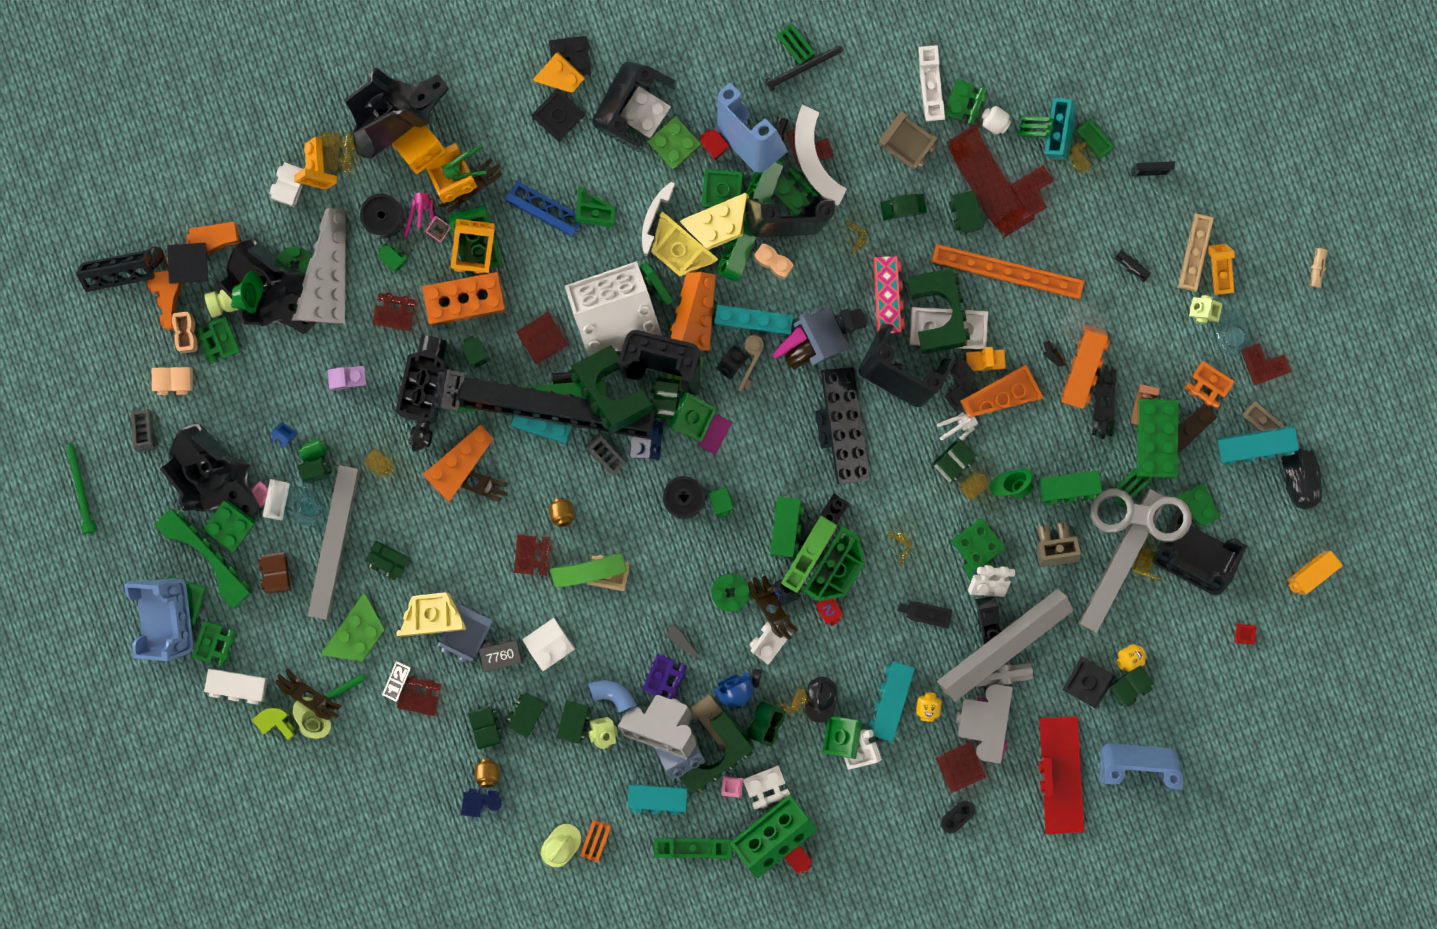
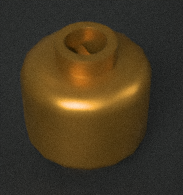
[548,497,575,527]
[474,758,500,788]

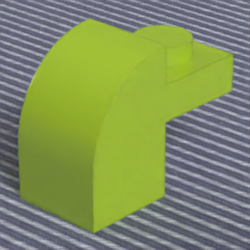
[252,707,296,740]

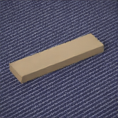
[1177,213,1214,292]

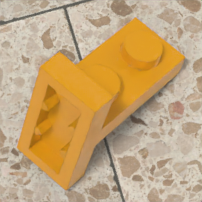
[294,136,337,190]
[1207,243,1235,295]
[965,347,1006,372]

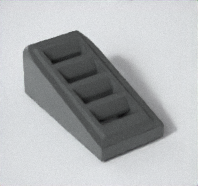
[130,409,155,452]
[585,434,626,476]
[665,624,698,658]

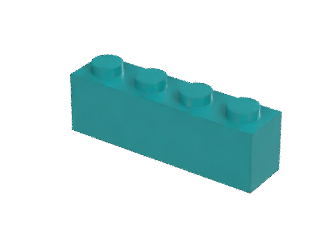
[714,305,793,336]
[1217,426,1299,465]
[868,661,915,742]

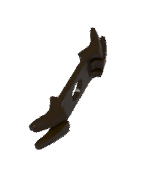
[436,158,503,213]
[461,471,508,502]
[748,575,798,640]
[275,668,342,720]

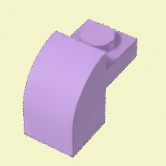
[327,366,367,391]

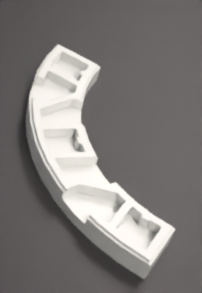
[795,104,847,206]

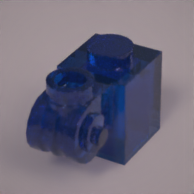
[461,788,502,818]

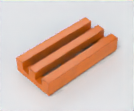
[580,819,611,863]

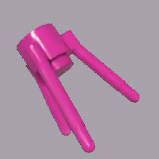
[404,193,434,238]

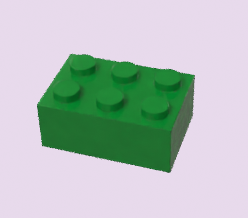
[1037,470,1102,506]
[770,496,804,558]

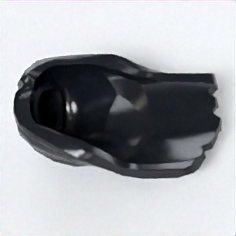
[1281,449,1322,509]

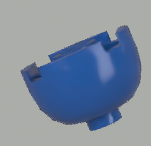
[714,672,754,708]

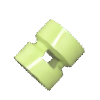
[204,290,238,318]

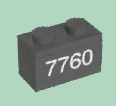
[479,638,523,672]

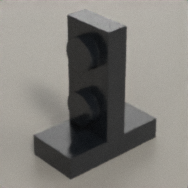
[834,308,866,334]

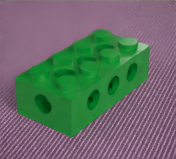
[730,795,818,879]

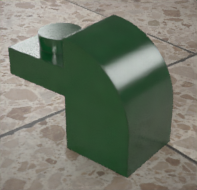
[880,194,927,221]

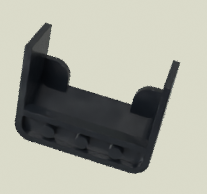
[593,61,676,152]
[859,323,956,407]

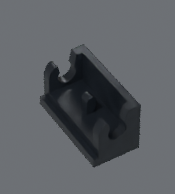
[432,369,465,411]

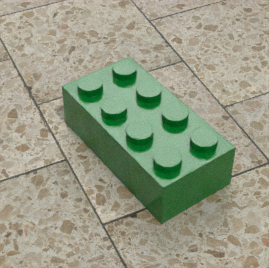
[1136,399,1178,479]

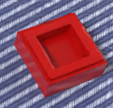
[1234,624,1256,645]

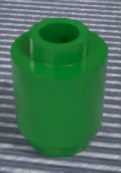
[298,438,328,463]

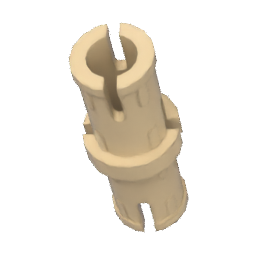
[1309,248,1328,288]

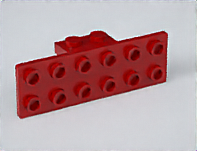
[1039,716,1084,834]

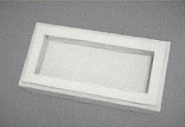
[262,479,290,521]

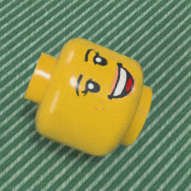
[1117,644,1147,672]
[916,692,942,722]

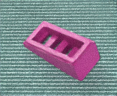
[773,326,808,358]

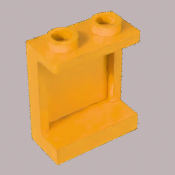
[392,125,447,175]
[426,143,477,204]

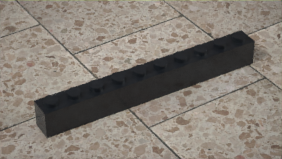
[460,377,655,439]

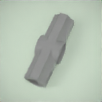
[975,663,1033,687]

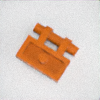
[1184,361,1235,409]

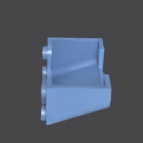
[717,83,788,173]

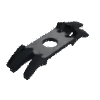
[1092,365,1116,440]

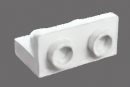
[749,621,791,664]

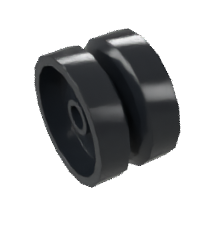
[360,193,405,239]
[663,476,705,519]

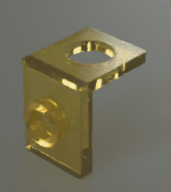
[845,220,867,256]
[887,532,912,564]
[1132,547,1161,581]

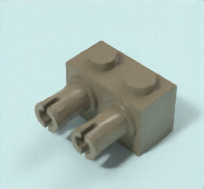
[1036,522,1081,567]

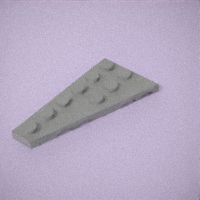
[292,208,346,324]

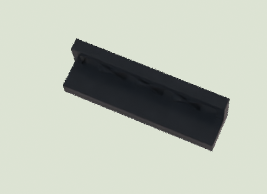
[76,250,155,292]

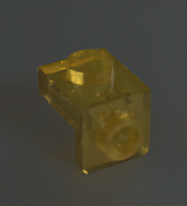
[1069,142,1092,174]
[779,687,807,714]

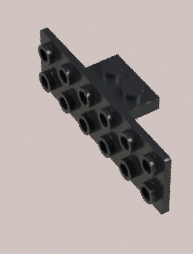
[815,367,870,484]

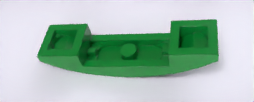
[654,838,732,859]

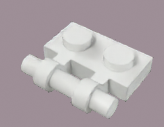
[968,565,1015,597]
[844,729,882,770]
[743,765,790,810]

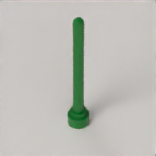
[66,443,98,534]

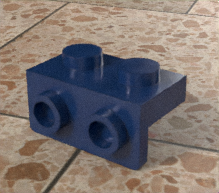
[630,420,663,460]

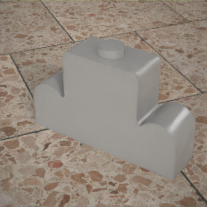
[956,684,1013,764]
[618,695,697,759]

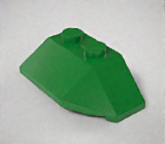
[803,526,865,602]

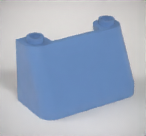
[124,578,193,661]
[1098,743,1183,790]

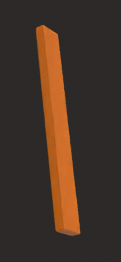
[931,244,1084,300]

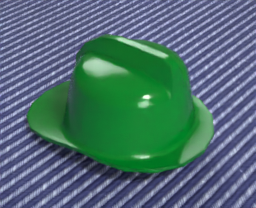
[231,271,263,313]
[989,468,1034,499]

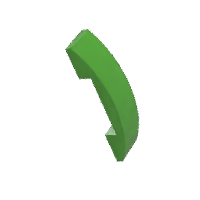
[550,553,627,587]

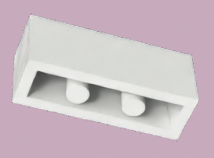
[204,669,268,705]

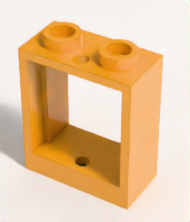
[450,219,494,274]
[1287,550,1343,595]

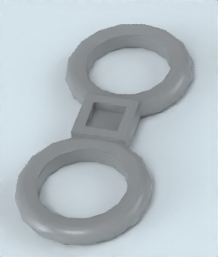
[1090,488,1192,542]

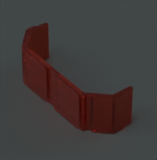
[946,124,1035,238]

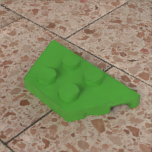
[321,593,385,661]

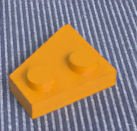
[533,52,586,93]

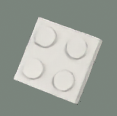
[620,86,671,139]

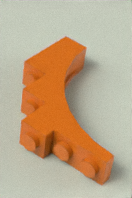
[147,222,240,331]

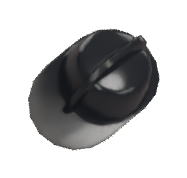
[805,677,837,723]

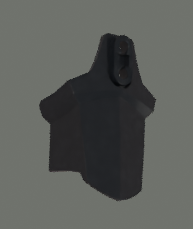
[344,68,449,158]
[218,239,316,334]
[160,424,259,517]

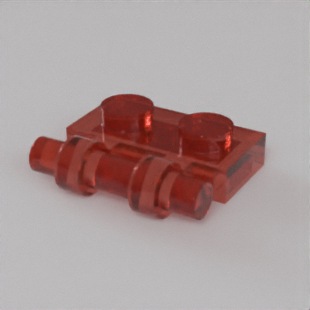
[372,292,416,332]
[514,535,551,576]
[397,676,442,716]

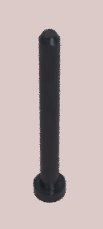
[765,46,843,91]

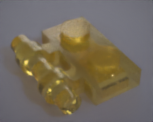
[320,132,355,173]

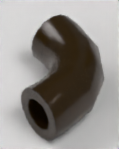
[785,339,816,369]

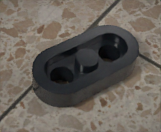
[941,801,975,833]

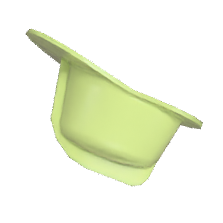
[293,697,331,740]
[541,824,581,867]

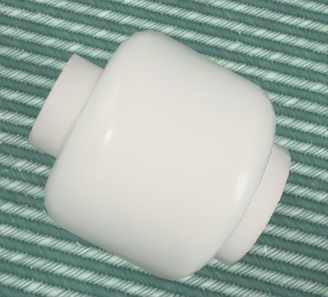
[981,106,1011,135]

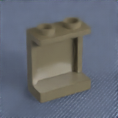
[877,111,938,171]

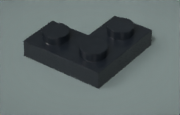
[549,36,591,76]

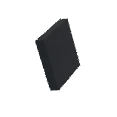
[531,88,585,142]
[1131,161,1175,176]
[167,243,209,284]
[1063,657,1115,709]

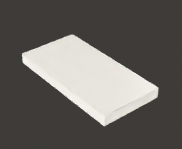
[909,307,988,350]

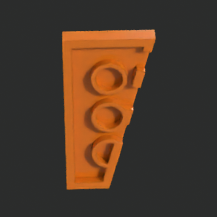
[960,365,1044,418]
[423,425,494,503]

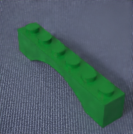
[154,509,252,609]

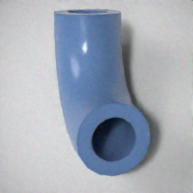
[588,680,637,713]

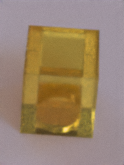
[363,448,394,478]
[958,471,989,501]

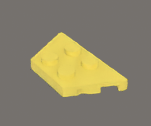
[680,193,749,250]
[651,212,718,277]
[397,592,466,637]

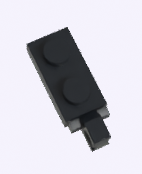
[897,601,952,629]

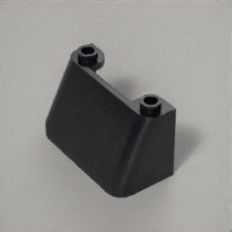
[747,195,835,237]
[617,330,701,396]
[1152,510,1247,595]

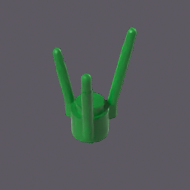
[442,145,487,182]

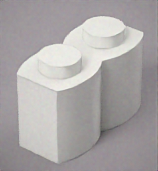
[269,162,304,208]

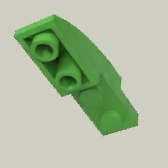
[781,516,837,593]

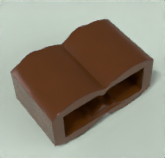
[258,552,291,594]

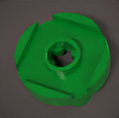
[277,246,313,274]
[711,574,749,612]

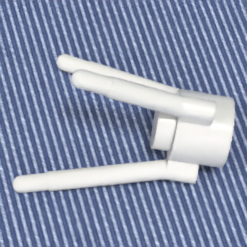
[937,412,978,441]

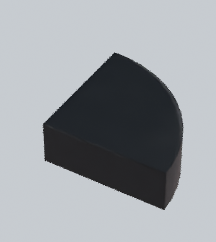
[752,668,762,688]

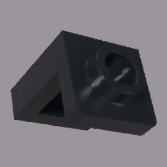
[716,345,749,380]

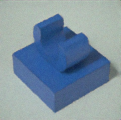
[271,422,297,448]

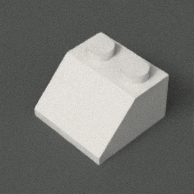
[522,618,575,671]

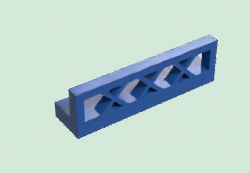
[505,181,581,237]

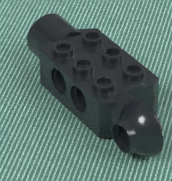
[395,335,449,452]

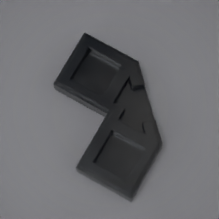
[944,358,975,412]

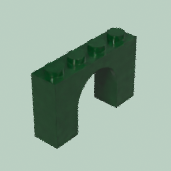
[908,268,970,354]
[570,345,652,434]
[678,709,754,794]

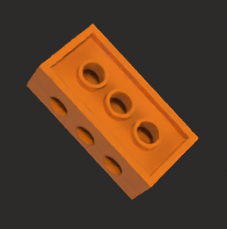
[422,272,506,326]

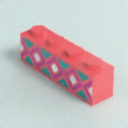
[873,256,905,335]

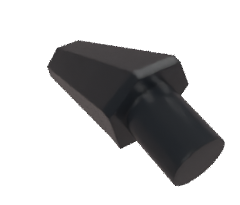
[1043,340,1066,367]

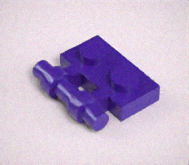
[642,654,687,700]

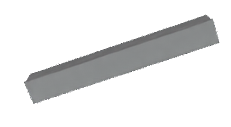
[308,465,360,620]
[1077,489,1166,634]
[937,589,1074,702]

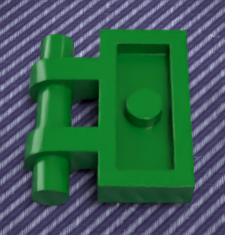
[944,79,987,126]
[773,167,819,215]
[196,316,241,364]
[192,621,236,667]

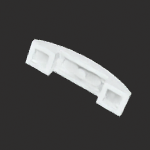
[918,45,945,122]
[642,182,675,257]

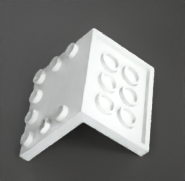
[565,261,662,357]

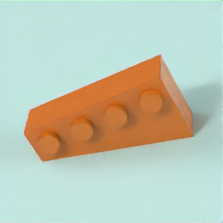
[670,272,716,351]
[1061,324,1110,409]

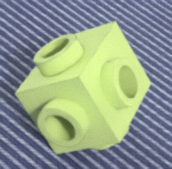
[1189,295,1223,324]
[588,717,618,749]

